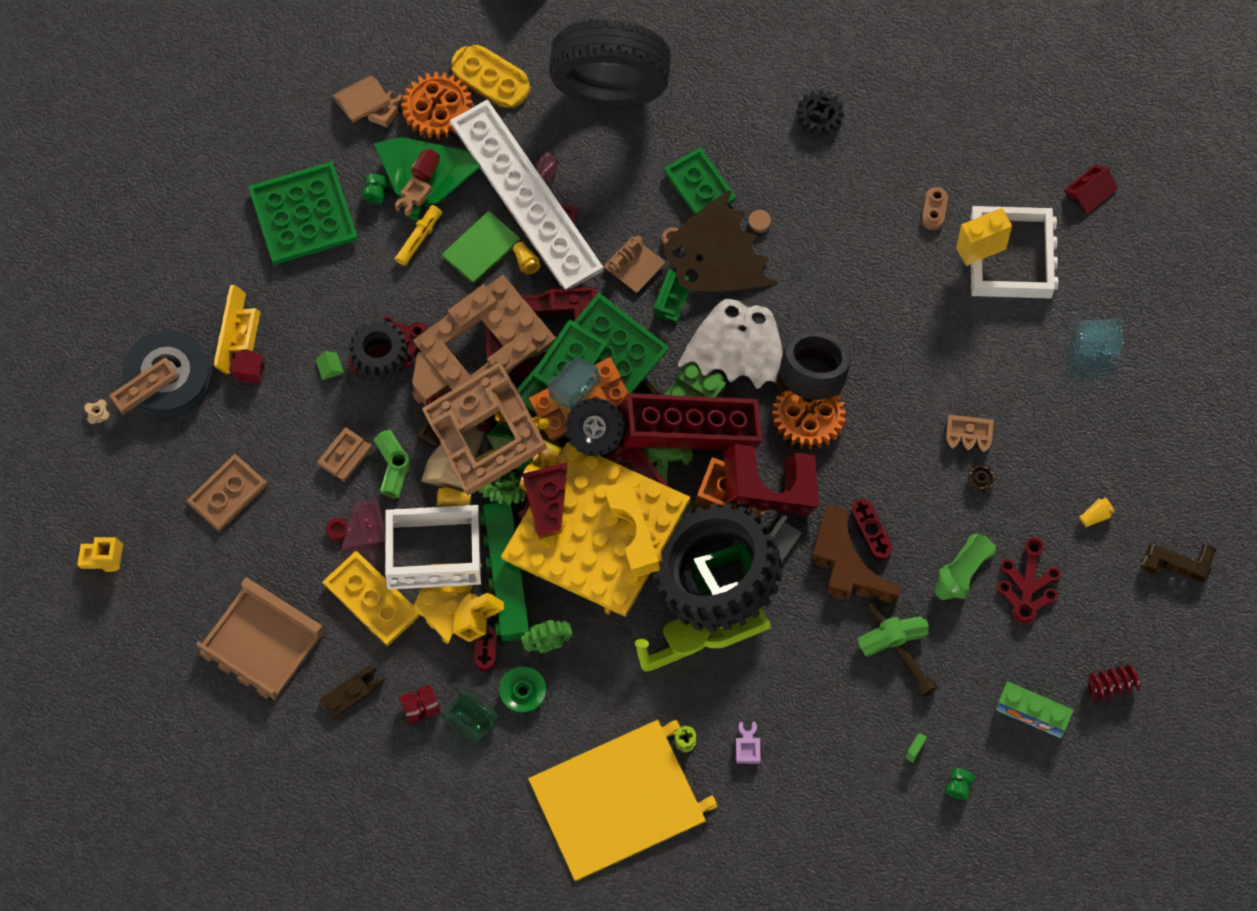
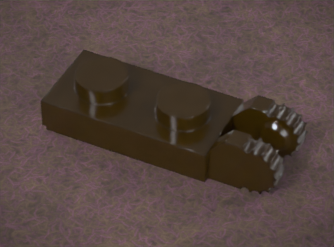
[319,664,385,720]

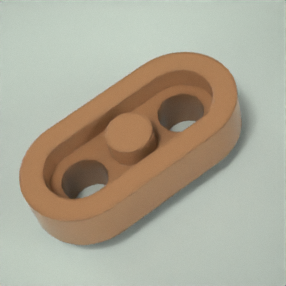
[922,187,948,230]

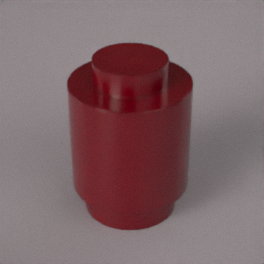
[411,148,440,182]

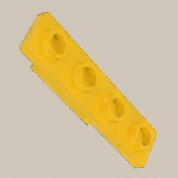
[214,285,261,374]

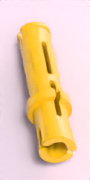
[394,205,442,266]

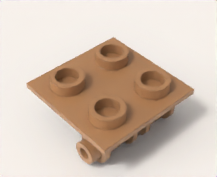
[603,236,666,294]

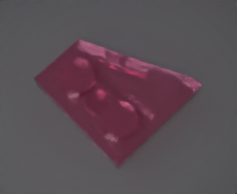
[342,498,386,551]

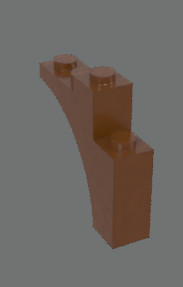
[812,504,901,603]

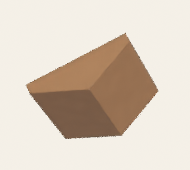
[333,75,390,123]

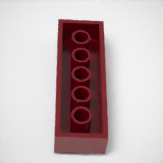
[619,393,762,451]

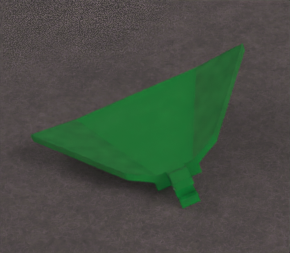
[374,137,481,220]

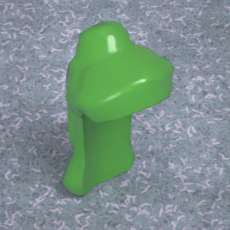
[934,534,996,601]

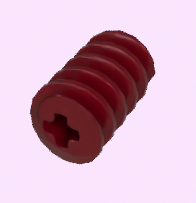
[1087,664,1140,703]

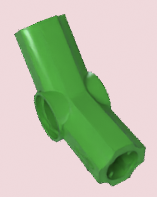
[374,430,410,498]
[858,616,929,657]

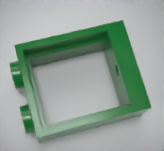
[691,543,754,596]

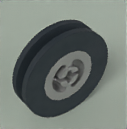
[122,330,211,417]

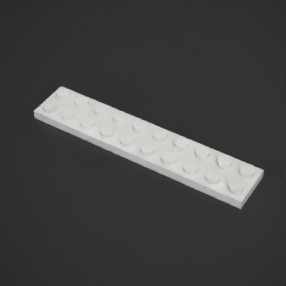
[450,99,603,291]

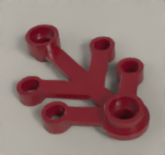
[348,316,428,377]
[997,537,1061,625]

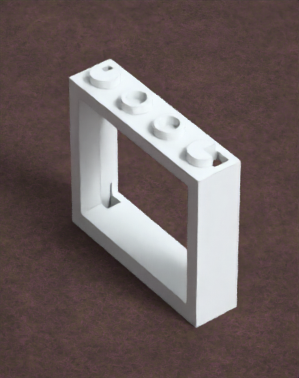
[970,206,1058,298]
[385,505,481,590]

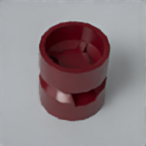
[399,684,441,725]

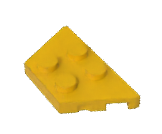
[413,563,482,644]

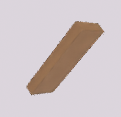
[109,357,179,415]

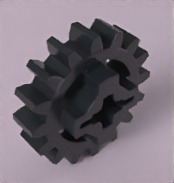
[796,89,844,136]

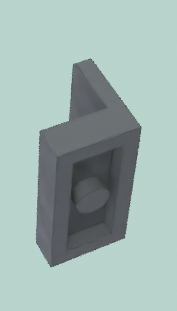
[770,515,802,563]

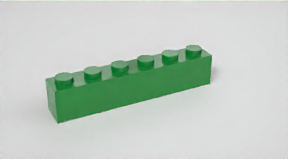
[480,502,529,643]

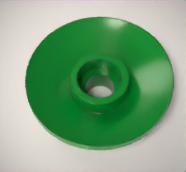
[499,667,546,713]

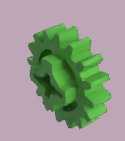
[479,471,527,505]
[521,620,573,653]

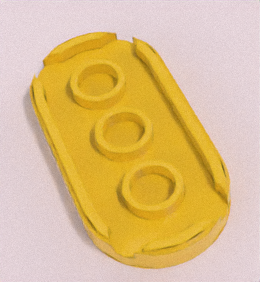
[452,45,530,108]

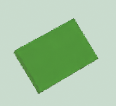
[442,211,521,285]

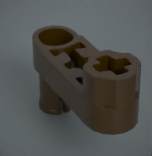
[1140,544,1217,582]

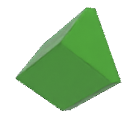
[316,351,344,380]

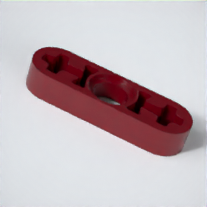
[851,499,892,562]

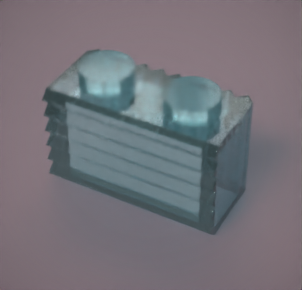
[1073,318,1124,357]
[547,356,600,410]

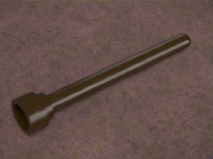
[867,600,938,697]

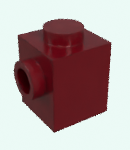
[229,350,265,384]

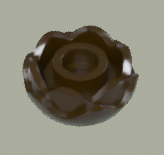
[967,465,996,492]

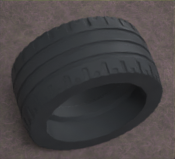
[780,330,851,400]

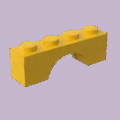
[604,479,663,579]

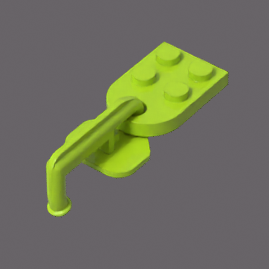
[635,608,771,672]

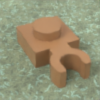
[368,91,403,127]
[395,176,432,216]

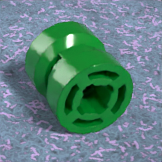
[362,174,388,203]
[945,768,975,800]

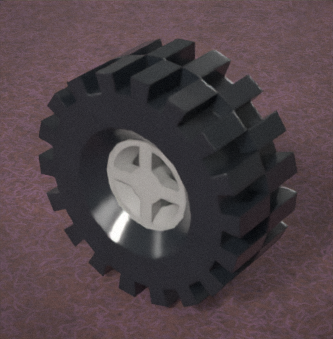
[565,398,625,456]

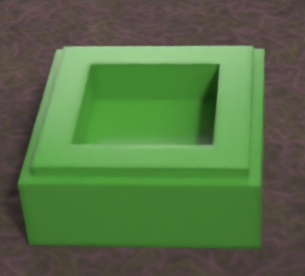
[906,733,927,763]

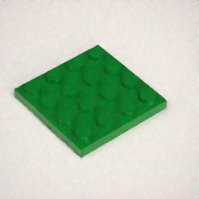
[248,161,358,266]

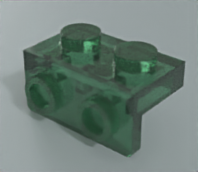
[441,688,499,745]

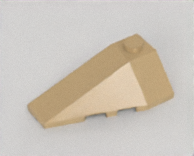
[421,417,490,492]

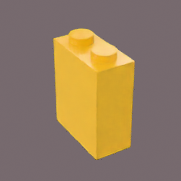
[956,208,1012,266]

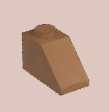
[412,352,449,406]

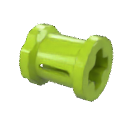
[675,726,696,753]

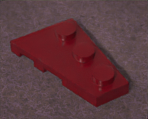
[522,462,568,539]

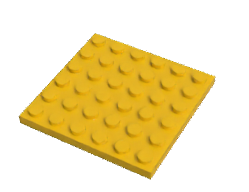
[501,441,691,617]

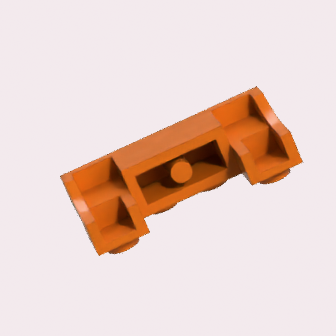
[529,358,628,443]

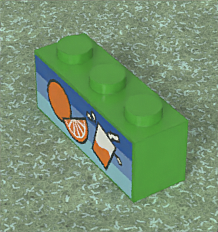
[995,681,1073,738]

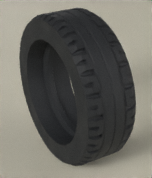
[549,19,671,107]

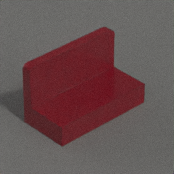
[1064,164,1118,214]

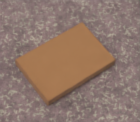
[186,454,268,533]

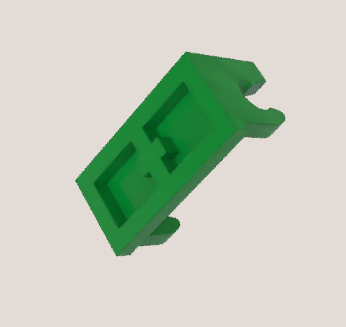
[654,269,690,324]

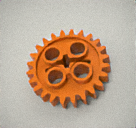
[402,72,473,139]
[772,389,846,449]

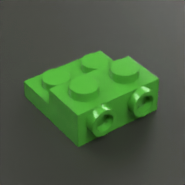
[665,362,726,398]

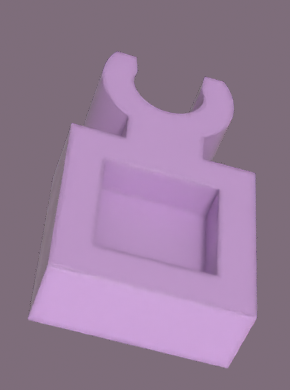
[736,722,760,764]

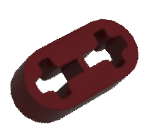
[474,626,497,672]

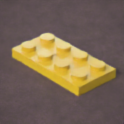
[323,551,420,647]

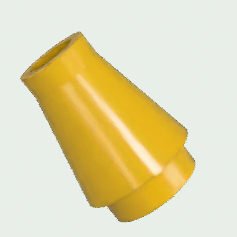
[513,242,540,275]
[437,486,471,507]
[1079,497,1115,528]

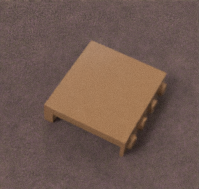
[196,577,324,700]

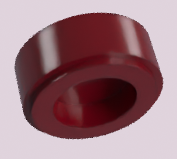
[326,518,350,542]

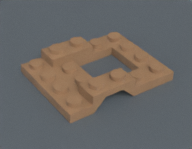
[413,275,556,390]
[422,362,548,496]

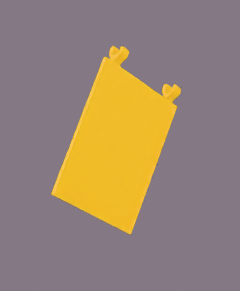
[528,720,717,881]

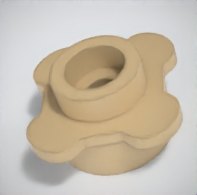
[84,399,110,424]

